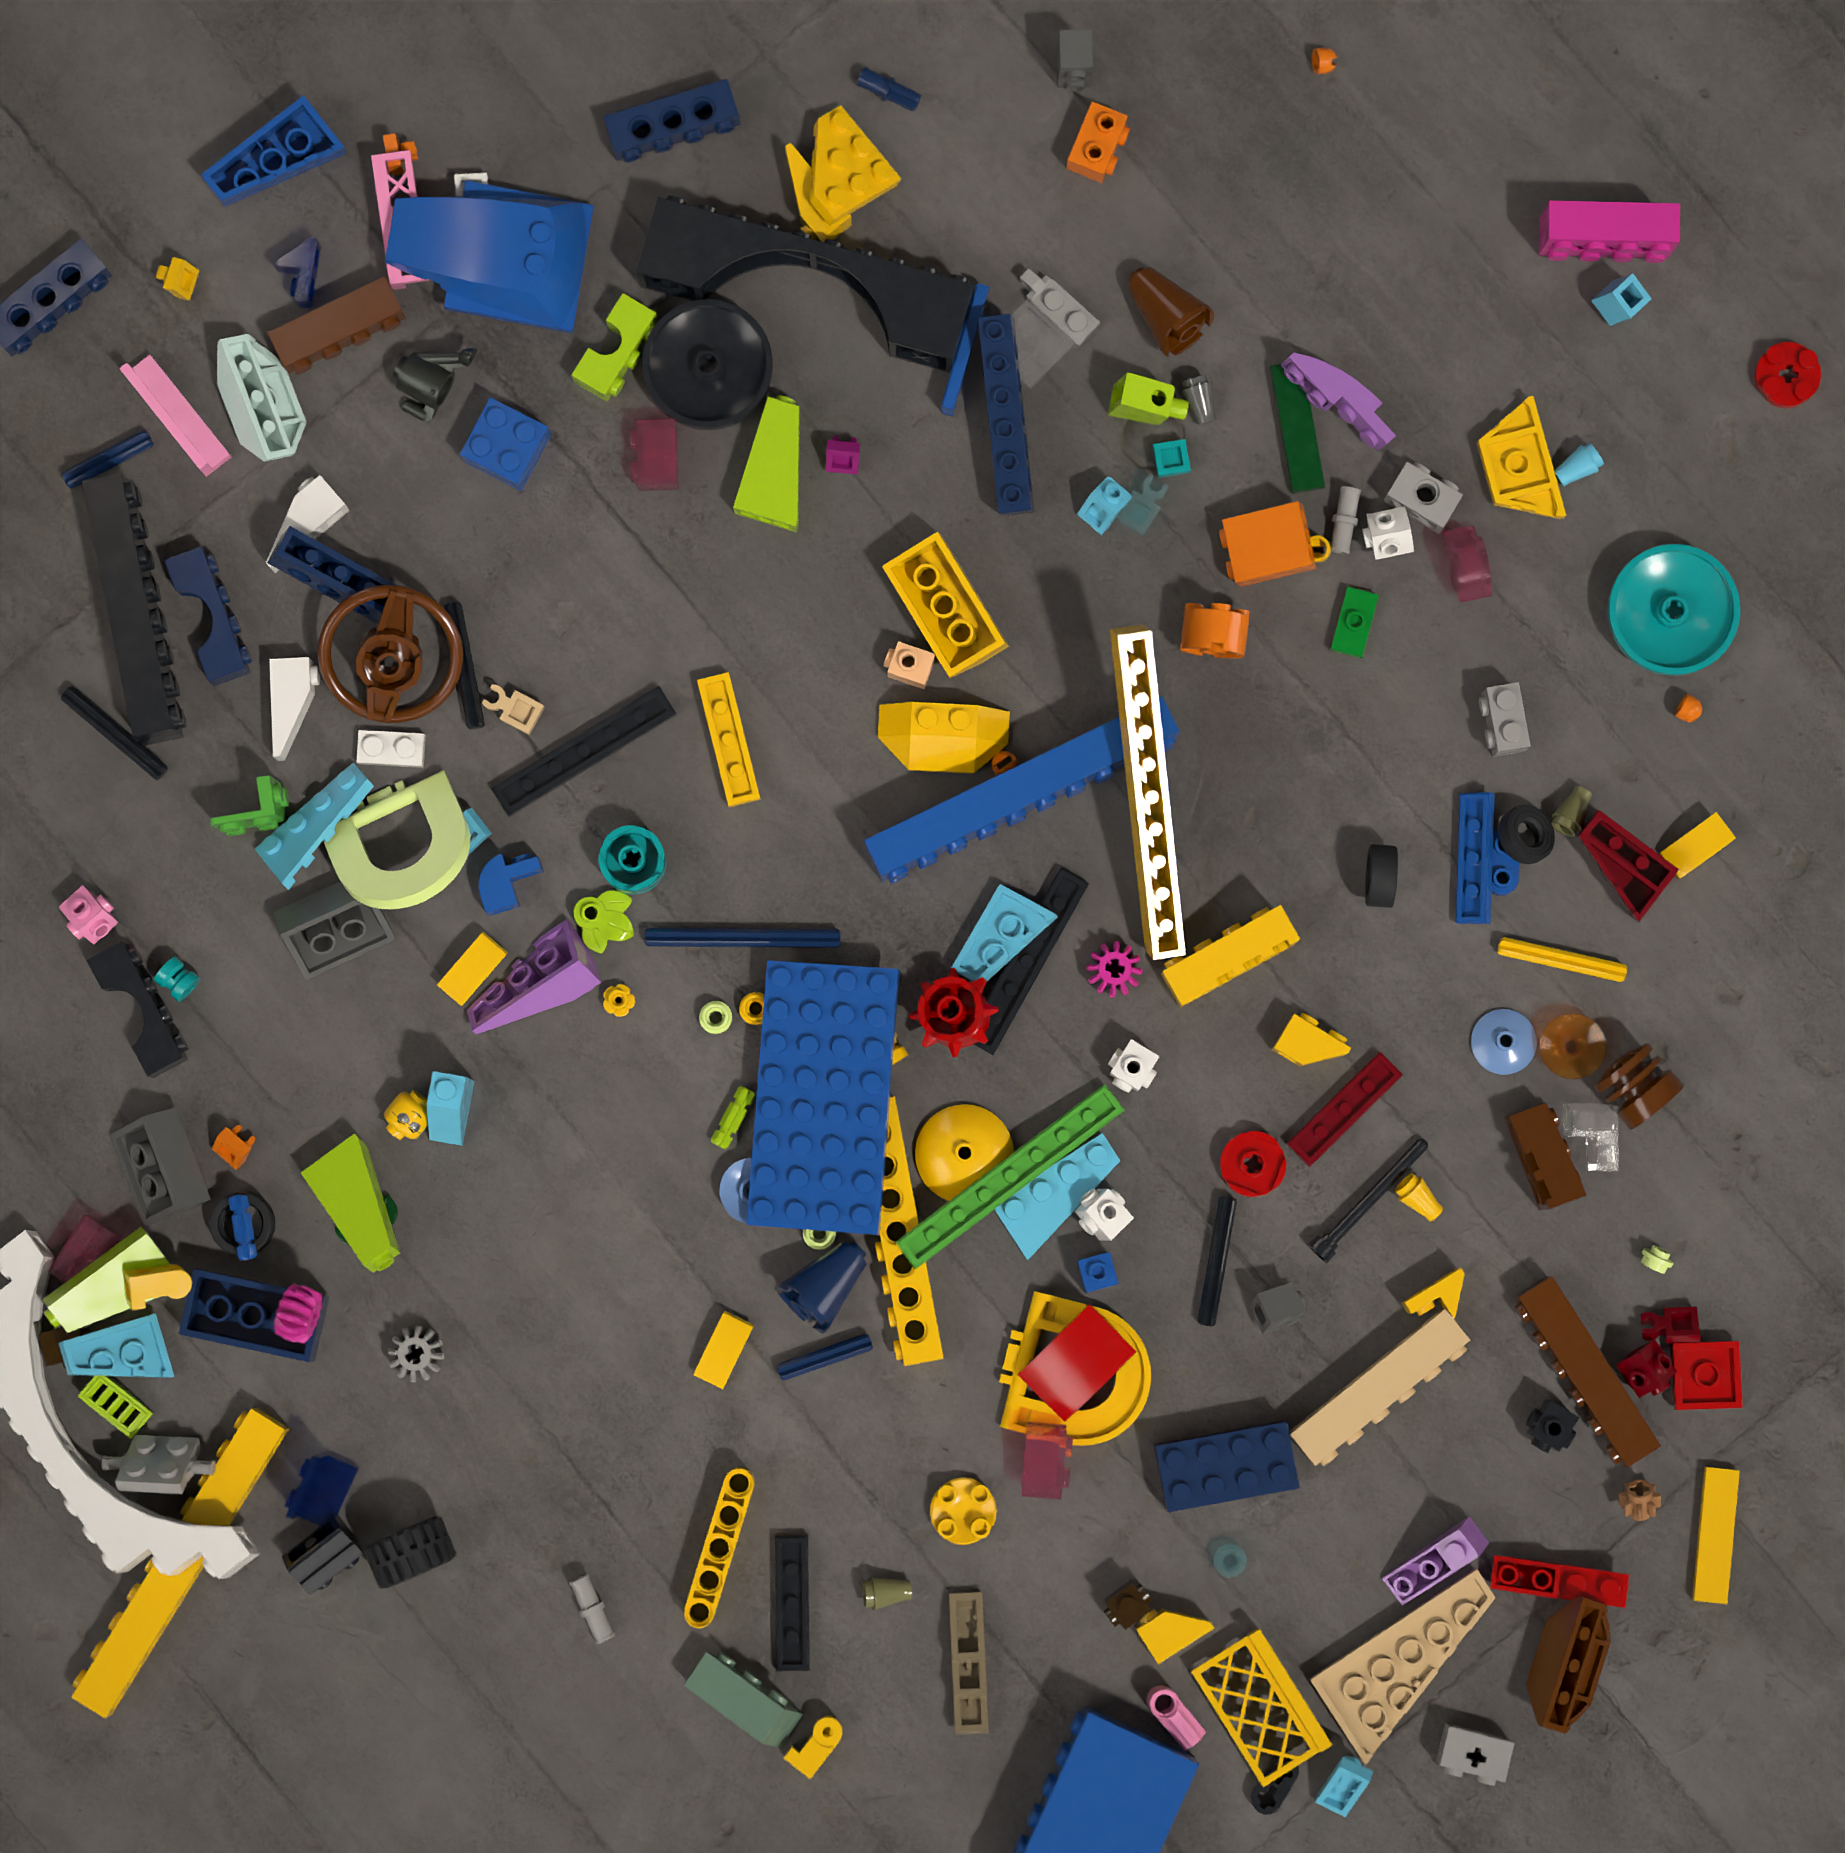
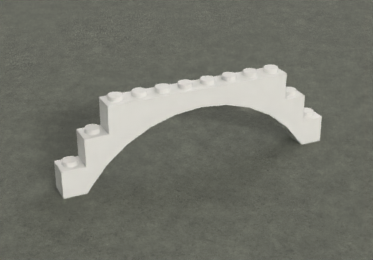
[0,1230,260,1579]

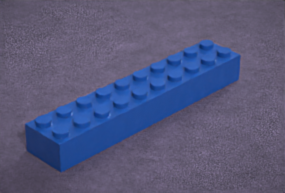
[864,696,1180,884]

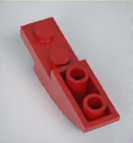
[1490,1555,1630,1608]

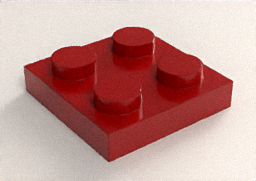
[1671,1341,1743,1410]

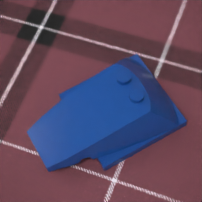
[385,180,594,334]

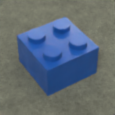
[460,397,551,492]

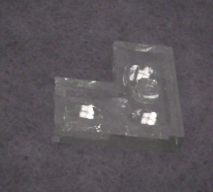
[1563,1103,1619,1172]

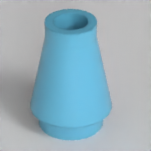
[1554,443,1604,487]

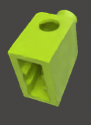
[1108,372,1189,425]

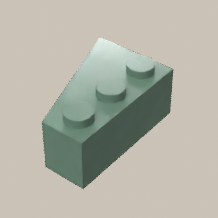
[684,1652,804,1748]

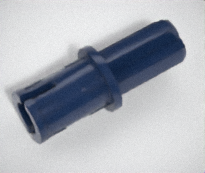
[857,67,921,111]

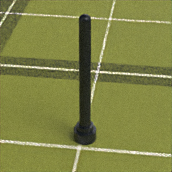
[1308,1139,1428,1263]

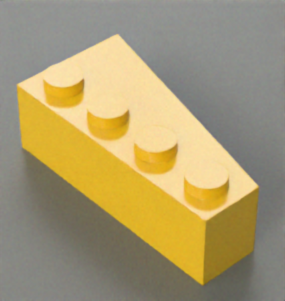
[1161,905,1300,1008]

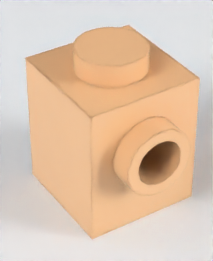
[884,641,935,690]

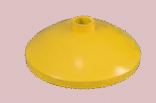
[915,1104,1014,1201]

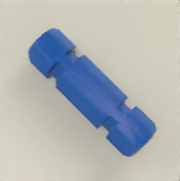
[229,1194,257,1260]

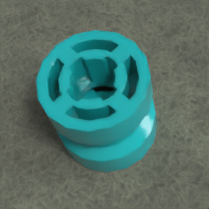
[153,956,201,1002]

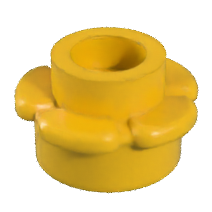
[603,984,635,1017]

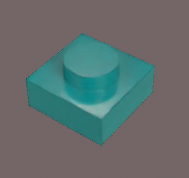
[1153,439,1191,478]

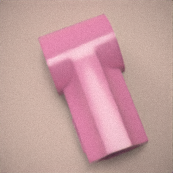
[1146,1685,1207,1751]

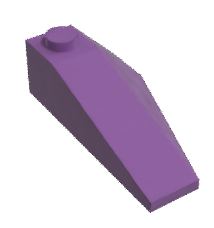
[467,919,601,1034]

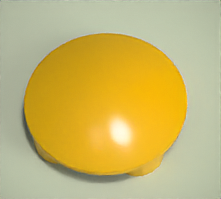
[930,1478,997,1545]

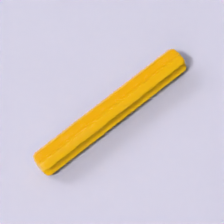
[1497,937,1627,982]

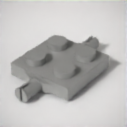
[102,1435,216,1494]

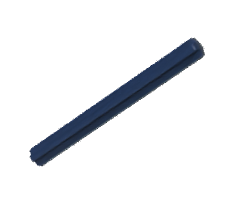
[645,928,841,948]

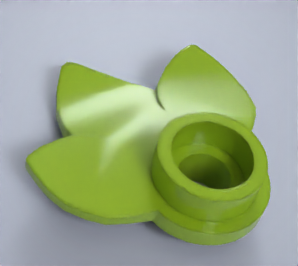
[573,890,634,954]

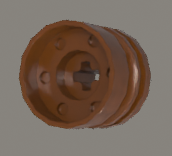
[1594,1042,1684,1130]

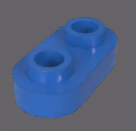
[1492,831,1519,896]

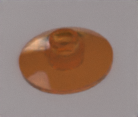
[1539,1013,1606,1079]

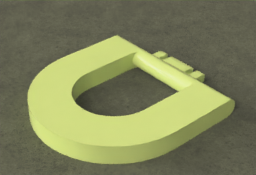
[323,770,471,909]

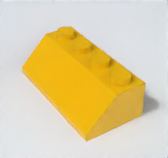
[882,531,1009,678]

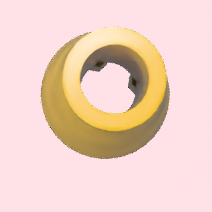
[1395,1173,1443,1222]

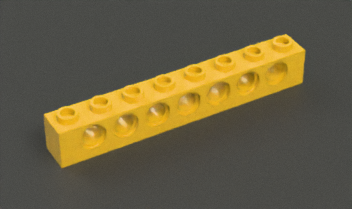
[875,1096,944,1366]

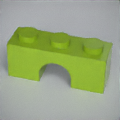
[572,293,658,402]

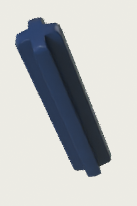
[62,430,154,489]
[777,1334,873,1381]

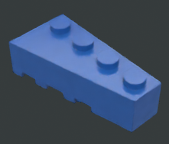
[201,95,346,207]

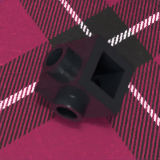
[1526,1399,1579,1454]

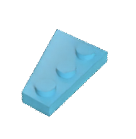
[951,884,1058,982]
[59,1313,174,1378]

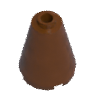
[1128,267,1215,357]

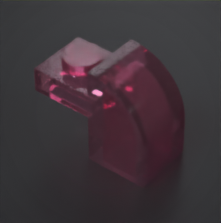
[1442,525,1492,603]

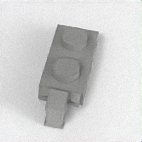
[1019,268,1100,348]

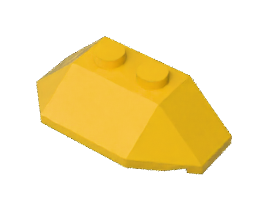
[878,702,1010,774]

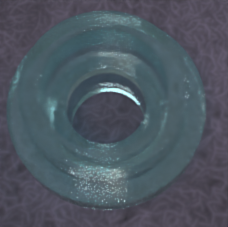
[1213,1544,1247,1578]

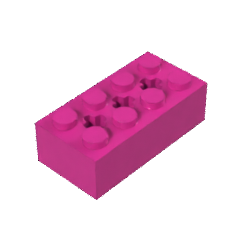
[1539,201,1680,263]

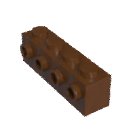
[267,276,406,374]

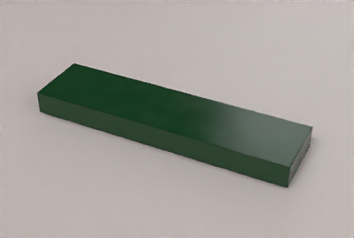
[1270,364,1325,494]

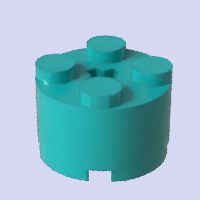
[598,825,667,895]

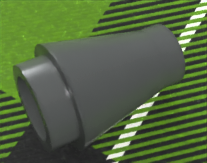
[1181,374,1216,425]

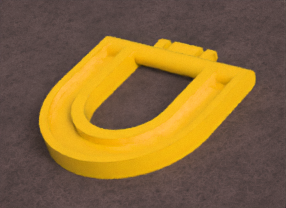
[999,1291,1151,1446]

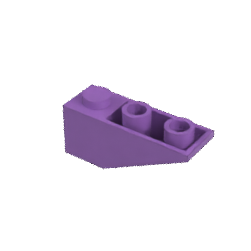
[1382,1516,1489,1605]

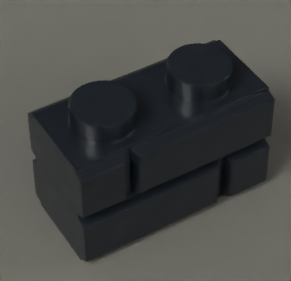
[281,1515,363,1595]

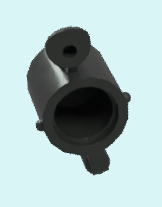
[393,348,477,421]

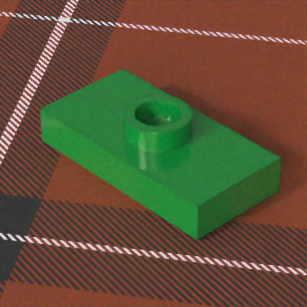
[1330,587,1379,659]

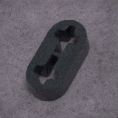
[1250,1755,1299,1815]

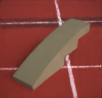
[949,1592,989,1735]

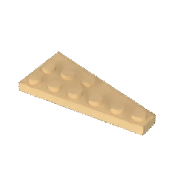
[1309,1569,1496,1765]

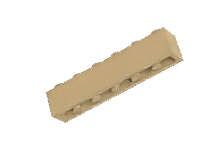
[1289,1309,1470,1466]

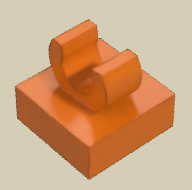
[383,133,418,176]
[212,1125,256,1170]

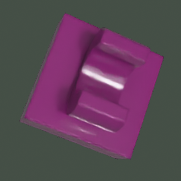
[826,435,860,475]

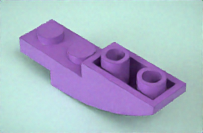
[1281,352,1396,451]

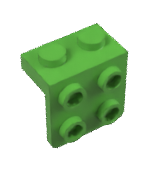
[210,775,289,836]

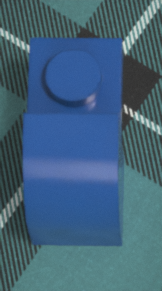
[479,853,544,917]

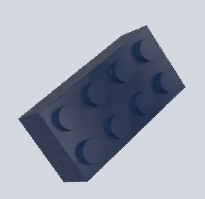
[179,1269,330,1362]
[1154,1421,1300,1513]

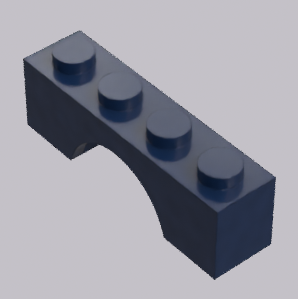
[164,547,252,686]

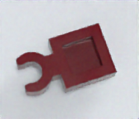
[1640,1306,1700,1343]

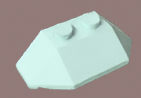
[217,334,306,462]

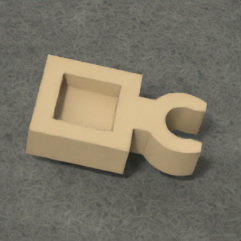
[482,685,545,736]

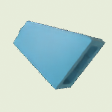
[427,1071,475,1146]

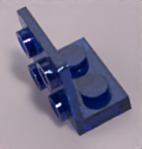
[284,1452,360,1526]

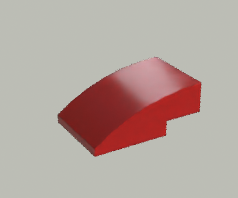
[1018,1304,1137,1422]

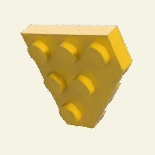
[809,105,901,226]

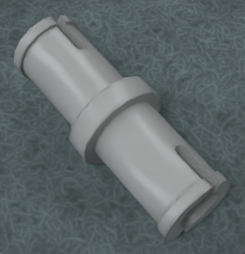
[1331,486,1361,555]
[569,1574,615,1644]

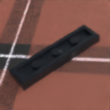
[775,1535,810,1671]

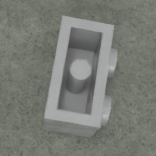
[1478,682,1531,757]

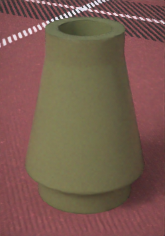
[1551,786,1592,837]
[862,1577,912,1610]

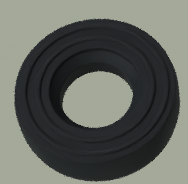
[1498,805,1555,864]

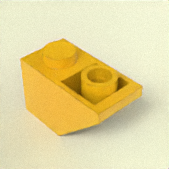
[1271,1013,1351,1067]

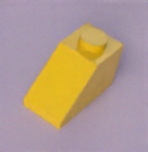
[1135,1608,1214,1664]

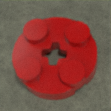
[1754,342,1821,409]
[1219,1131,1287,1197]

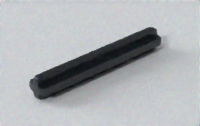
[444,602,485,730]
[61,686,168,780]
[1198,1196,1237,1327]

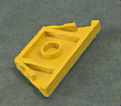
[1477,396,1566,519]

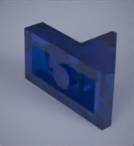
[274,237,322,309]

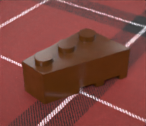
[1504,1103,1587,1211]

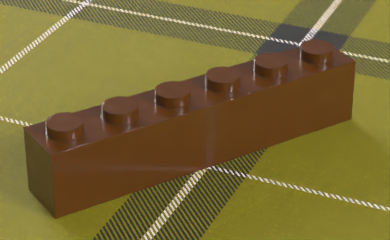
[1514,1276,1661,1468]

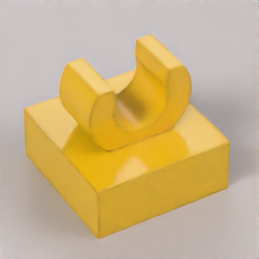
[155,257,200,301]

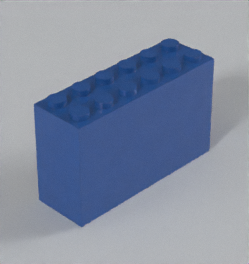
[1013,1706,1199,1853]

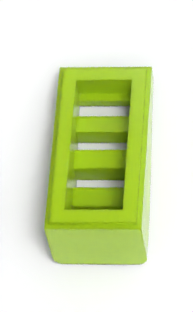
[78,1376,154,1439]

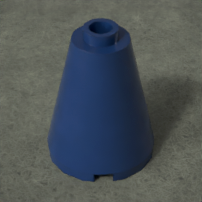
[776,1242,867,1334]

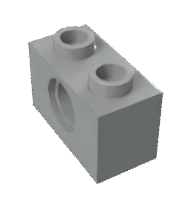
[1384,462,1463,534]

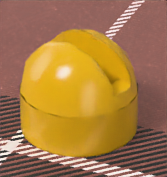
[1310,535,1331,563]

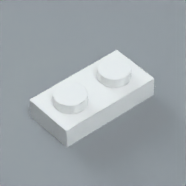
[356,730,426,768]

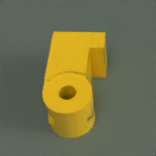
[124,1264,192,1310]
[784,1715,842,1779]

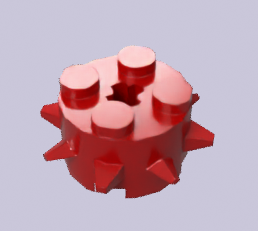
[909,968,999,1057]

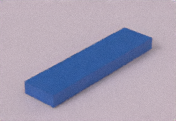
[941,283,989,417]
[1455,792,1495,924]

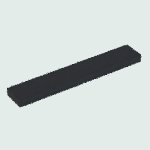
[492,686,677,817]
[973,868,1089,1055]

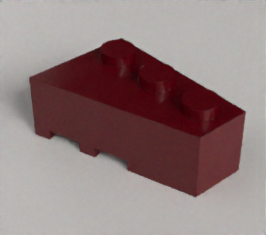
[1577,810,1679,922]

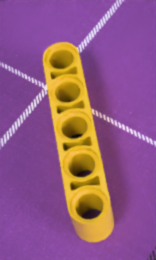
[684,1467,755,1628]

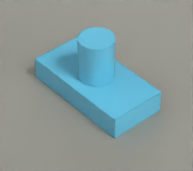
[1315,1756,1373,1817]

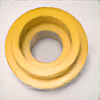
[739,992,764,1025]

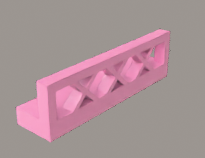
[371,150,429,290]
[119,355,232,477]

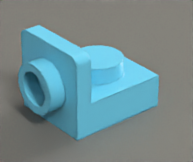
[1077,477,1132,535]

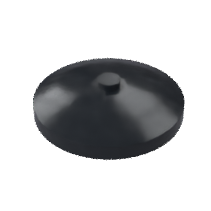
[642,299,773,430]

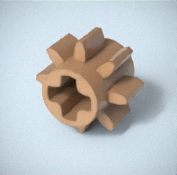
[1619,1479,1661,1521]

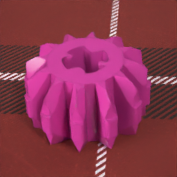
[1086,941,1143,998]
[274,1284,323,1343]

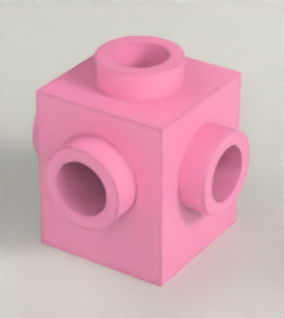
[59,885,119,944]

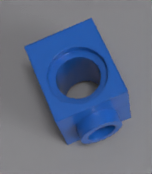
[1076,1252,1119,1293]

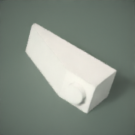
[266,475,350,573]
[269,657,320,761]

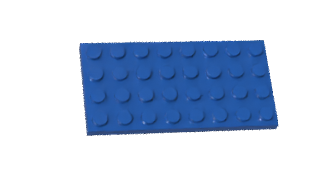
[747,960,900,1235]

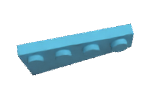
[255,763,374,890]
[994,1133,1120,1261]

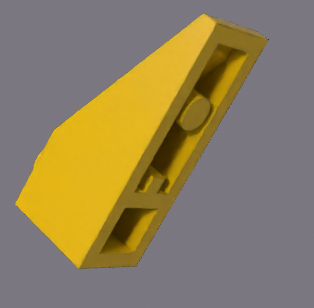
[785,142,852,243]

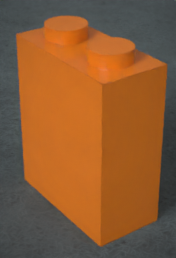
[1219,501,1317,587]

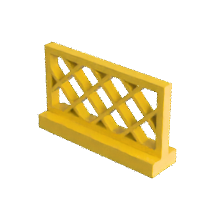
[1191,1627,1332,1787]

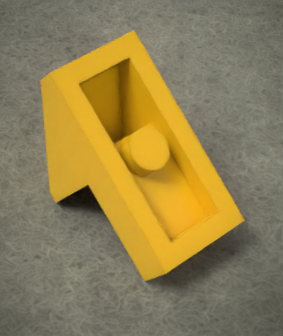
[1401,1268,1465,1319]

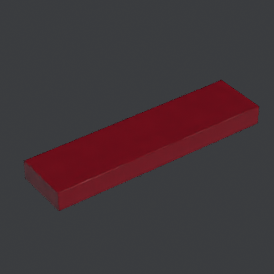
[1286,1052,1403,1167]

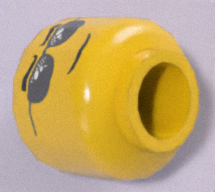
[384,1090,428,1140]

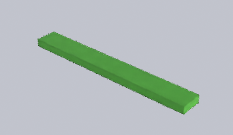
[895,1084,1125,1269]

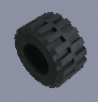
[364,1516,457,1589]

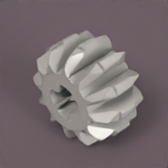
[388,1326,445,1382]

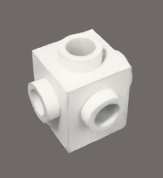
[1362,506,1414,560]
[1108,1039,1159,1093]
[1075,1188,1134,1241]

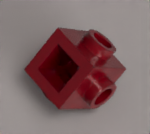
[1616,1339,1677,1398]

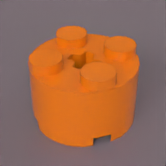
[1180,603,1250,659]

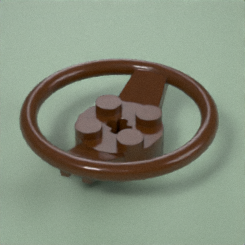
[318,585,463,723]

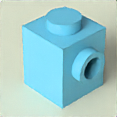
[1591,273,1651,326]

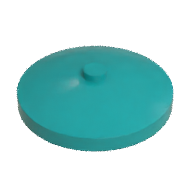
[1607,544,1740,676]

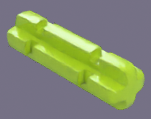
[711,1086,756,1149]

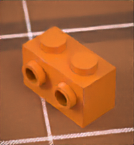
[1066,102,1131,183]

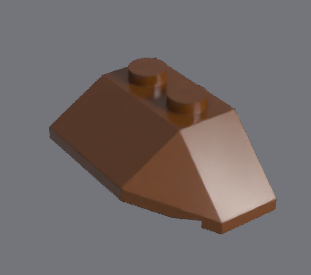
[1526,1596,1611,1734]

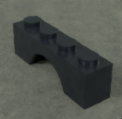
[86,941,189,1078]

